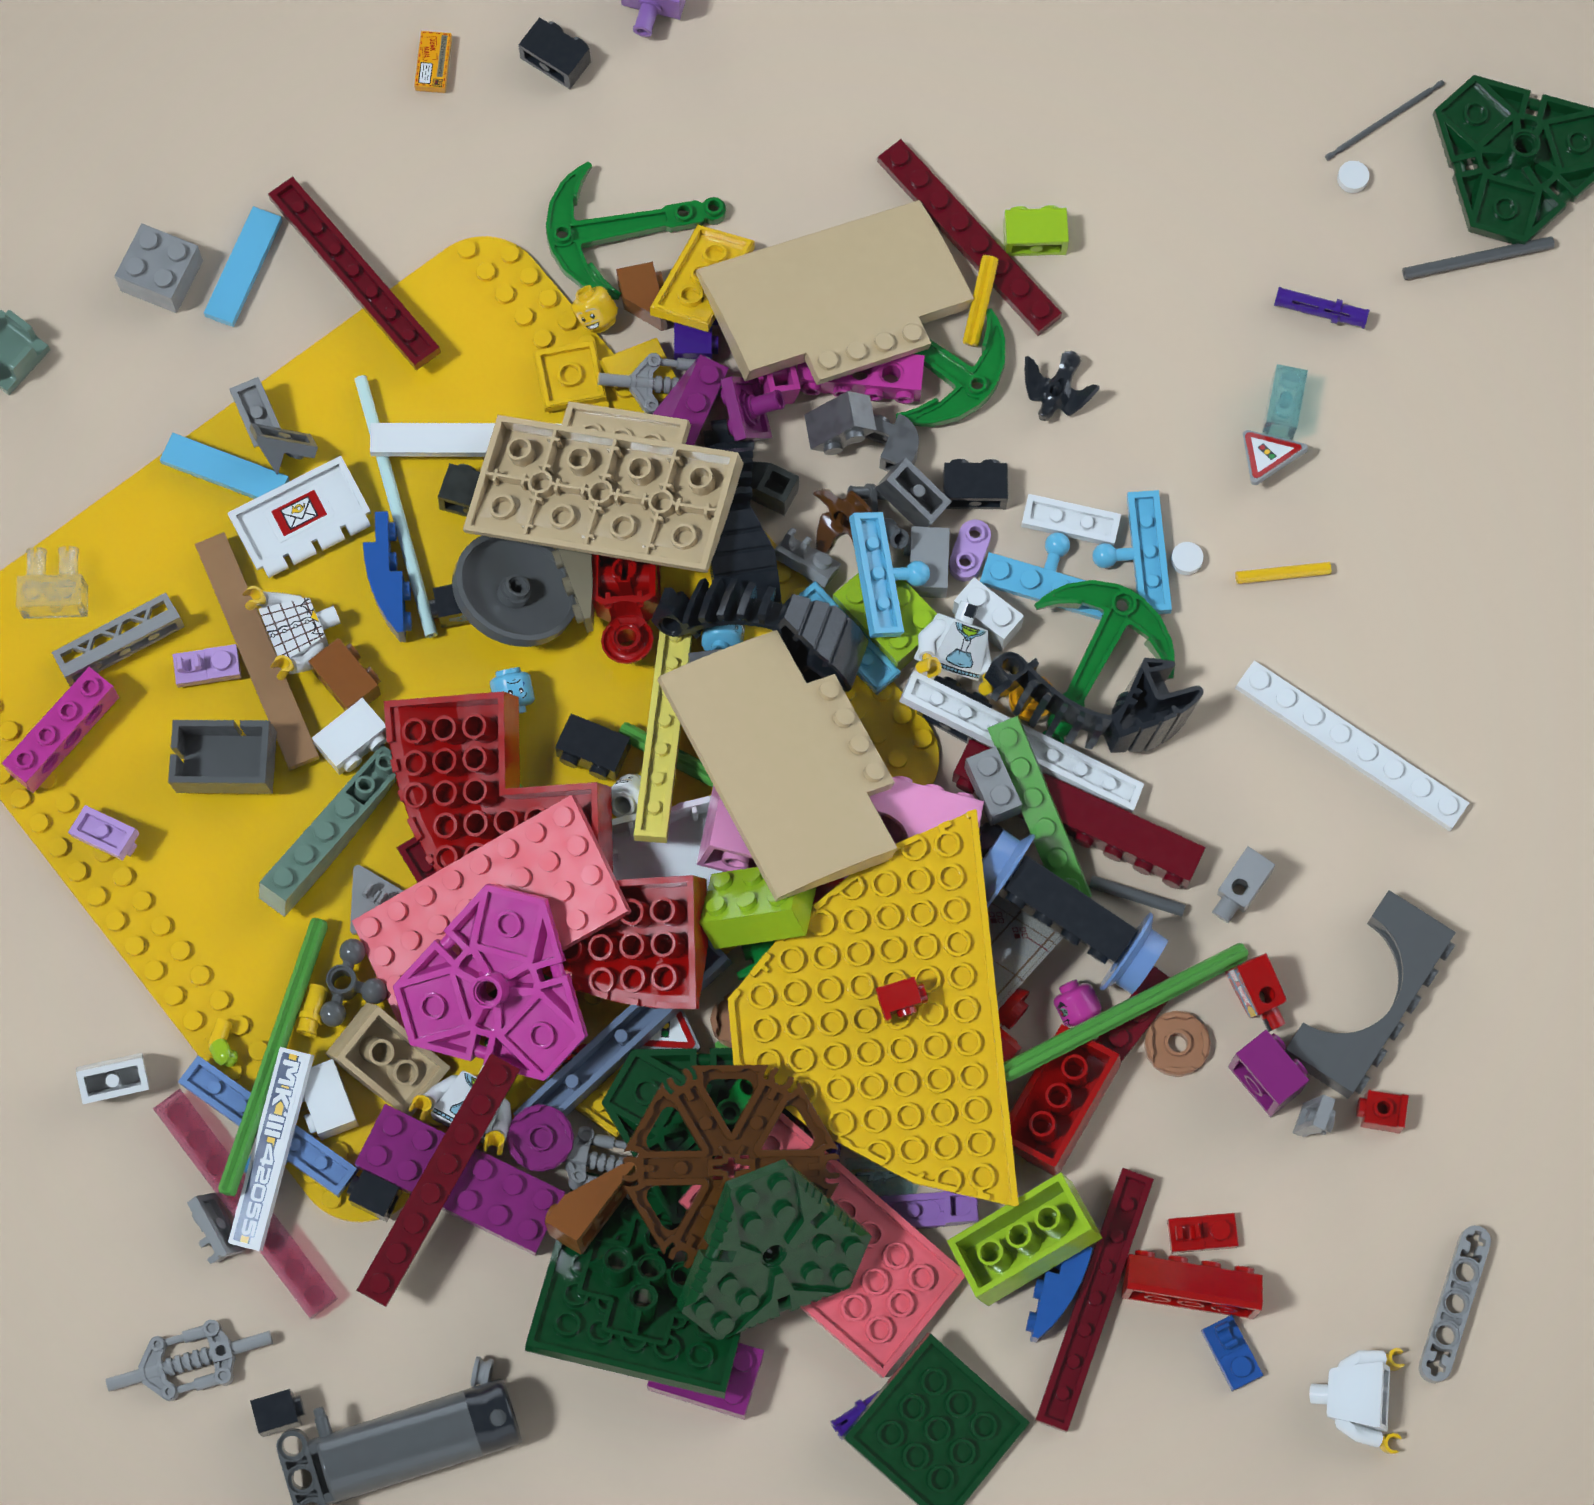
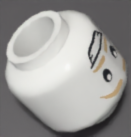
[612,774,641,818]

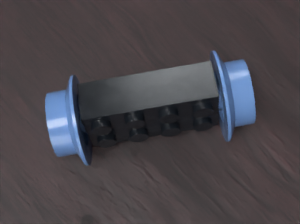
[982,830,1168,994]

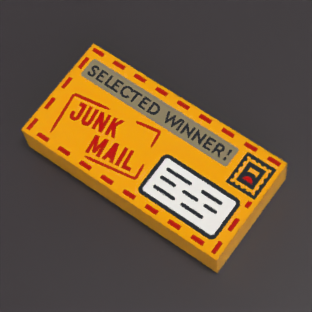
[414,31,452,93]

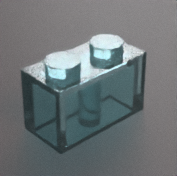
[1262,364,1308,440]

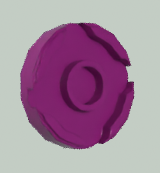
[507,1104,574,1172]

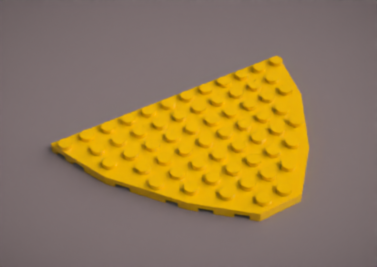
[727,809,1019,1207]

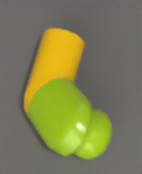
[208,1018,238,1067]

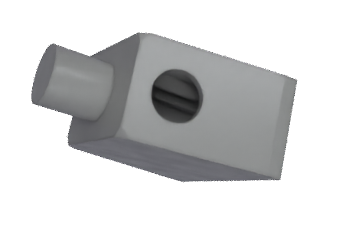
[1212,846,1275,923]

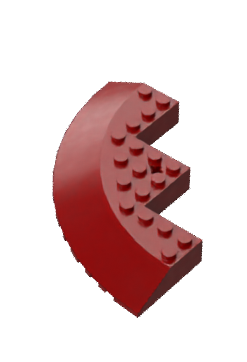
[384,691,708,1009]

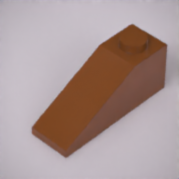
[544,1162,637,1255]

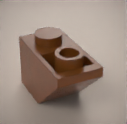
[616,261,667,331]

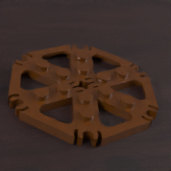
[622,1065,840,1269]

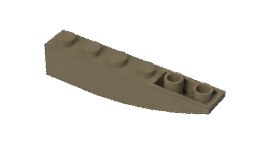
[551,548,595,633]

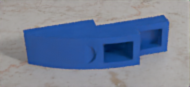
[363,511,412,642]
[1025,1247,1092,1342]

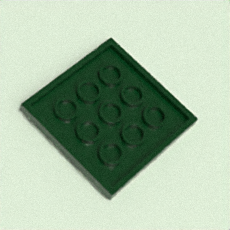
[841,1333,1030,1505]

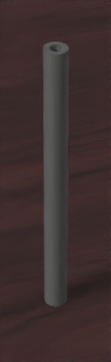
[1402,236,1554,280]

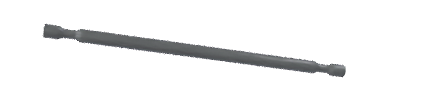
[1325,80,1444,161]

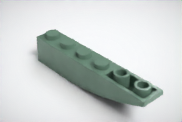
[259,745,396,917]

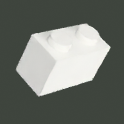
[952,578,1024,651]
[312,698,387,775]
[76,1053,149,1104]
[302,1059,359,1141]

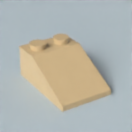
[325,1002,450,1117]

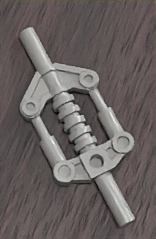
[598,353,722,416]
[565,1126,638,1200]
[106,1320,273,1401]

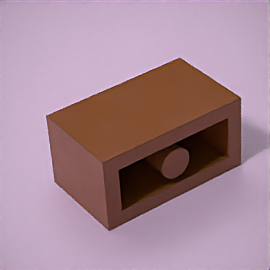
[308,638,381,711]

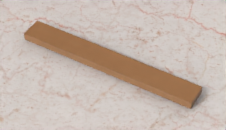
[195,532,320,771]

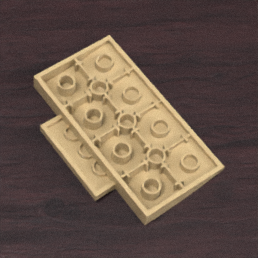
[696,200,974,385]
[463,401,743,573]
[657,630,897,901]

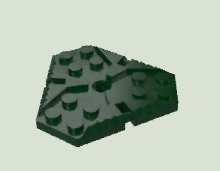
[1433,75,1594,245]
[602,1048,796,1226]
[676,1159,872,1341]

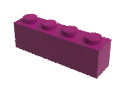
[652,354,729,446]

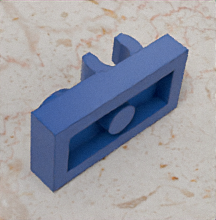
[1201,1315,1263,1391]

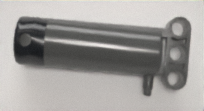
[276,1379,522,1505]

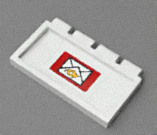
[227,456,371,578]

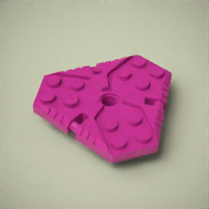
[393,883,588,1081]

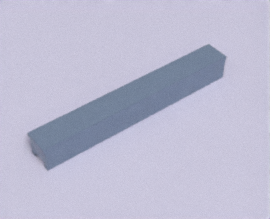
[513,938,733,1117]

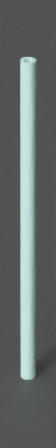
[354,375,438,638]

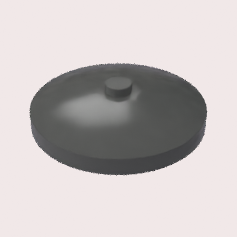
[452,536,576,647]

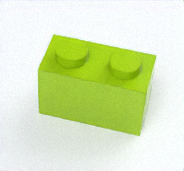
[1003,205,1069,256]

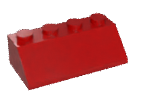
[1009,1024,1121,1176]
[1121,1250,1263,1319]

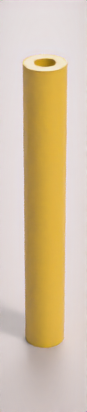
[1235,562,1331,584]

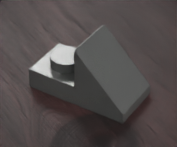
[249,423,318,475]

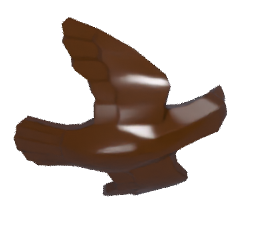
[813,489,872,553]

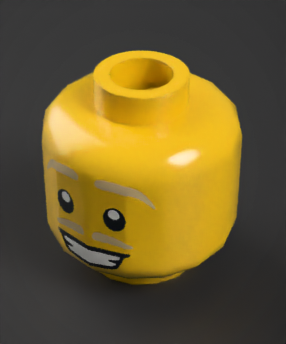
[572,285,618,333]

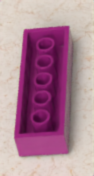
[355,1104,565,1256]

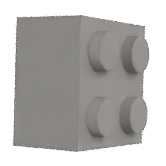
[115,223,203,313]

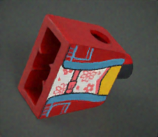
[1225,953,1287,1032]

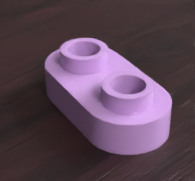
[949,519,991,582]

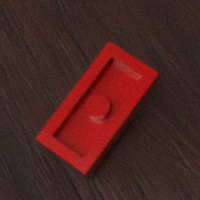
[1167,1213,1239,1254]

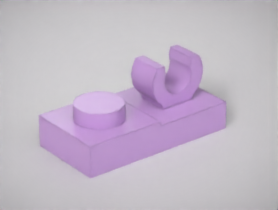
[173,644,241,687]
[68,805,140,861]

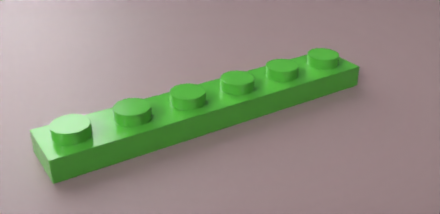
[987,715,1092,897]

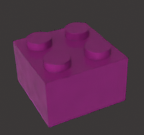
[1228,1029,1310,1118]

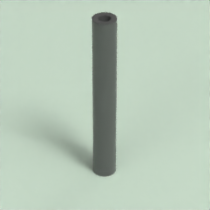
[1089,875,1186,917]

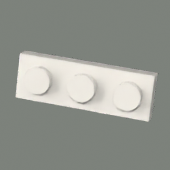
[1021,494,1121,546]

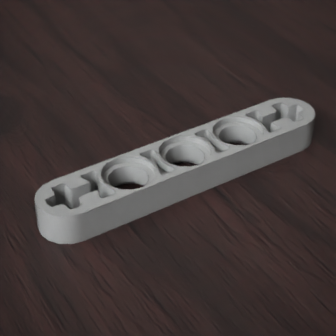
[1419,1225,1491,1384]

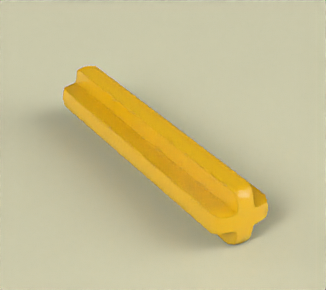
[963,255,998,347]

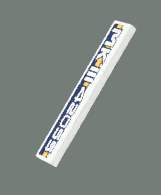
[228,1047,314,1252]

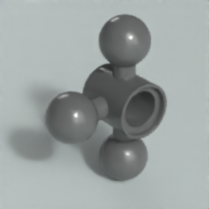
[320,939,388,1027]

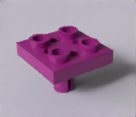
[721,376,785,441]

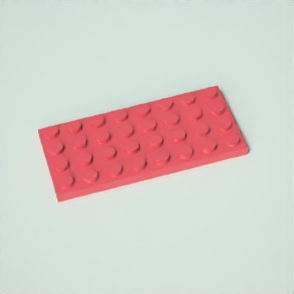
[352,795,631,1028]
[678,1113,965,1378]

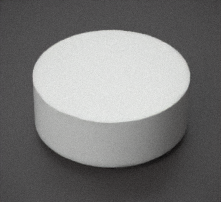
[1337,161,1369,193]
[1171,542,1203,575]

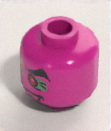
[1054,979,1102,1027]

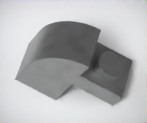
[865,414,919,472]

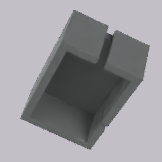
[168,720,277,794]

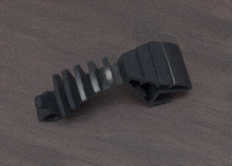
[703,419,782,603]
[651,577,869,692]
[984,652,1204,753]

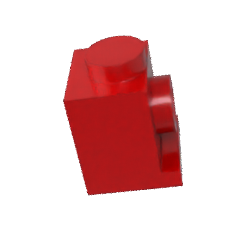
[876,977,929,1024]
[1356,1090,1409,1133]

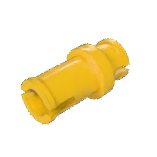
[296,984,330,1038]

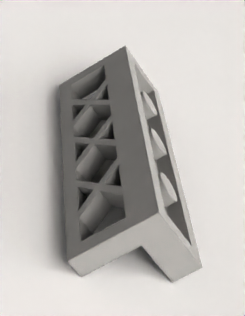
[52,592,185,687]

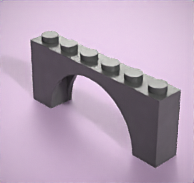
[1285,890,1456,1099]

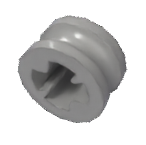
[471,1356,494,1387]

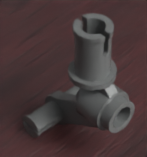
[847,483,909,549]

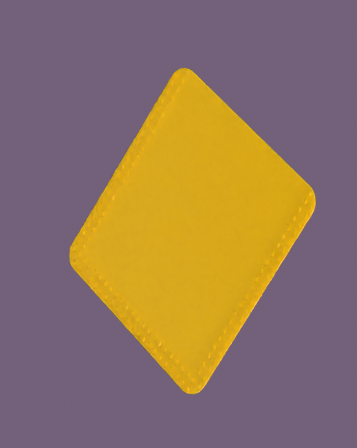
[0,236,939,1223]

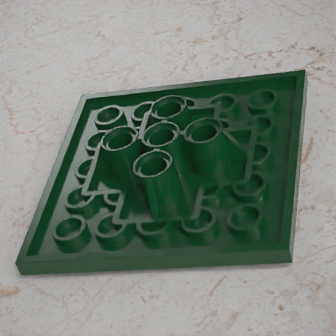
[525,1172,741,1399]

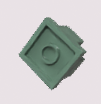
[0,310,50,395]

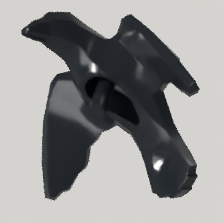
[1024,350,1100,421]

